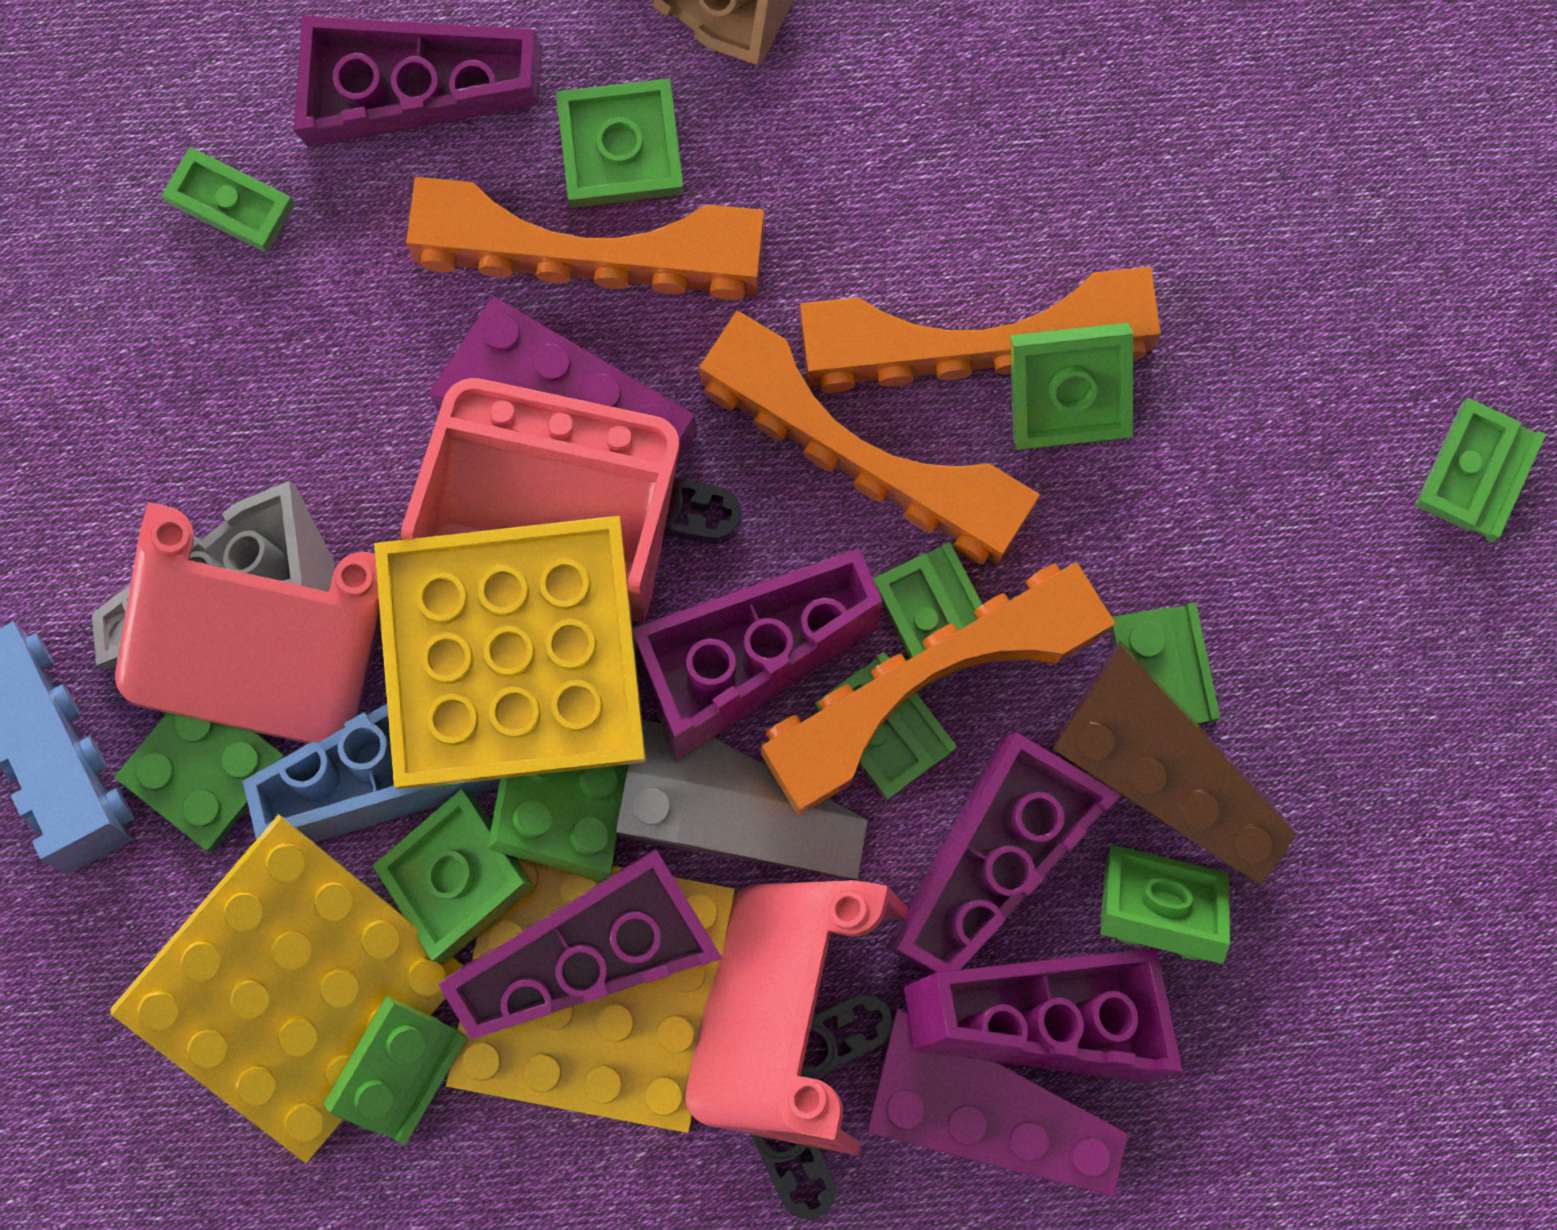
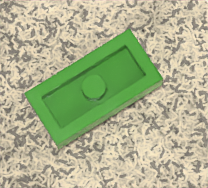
[161,147,295,253]

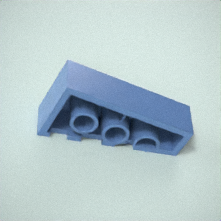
[0,621,134,875]
[242,704,500,843]

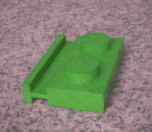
[1414,398,1546,543]
[873,541,983,688]
[1110,602,1220,724]
[814,652,957,802]
[323,995,467,1146]

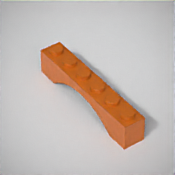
[406,177,764,300]
[800,266,1161,393]
[699,310,1040,566]
[761,562,1116,816]

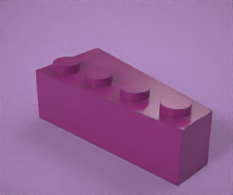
[293,15,543,147]
[632,548,882,761]
[865,1009,1128,1196]

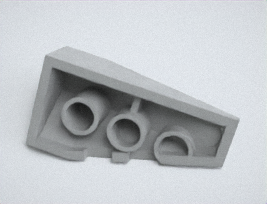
[92,481,335,670]
[616,720,868,880]

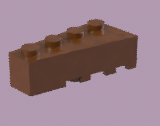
[1053,640,1296,886]

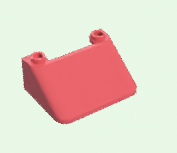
[400,378,680,623]
[115,502,381,744]
[685,881,909,1155]

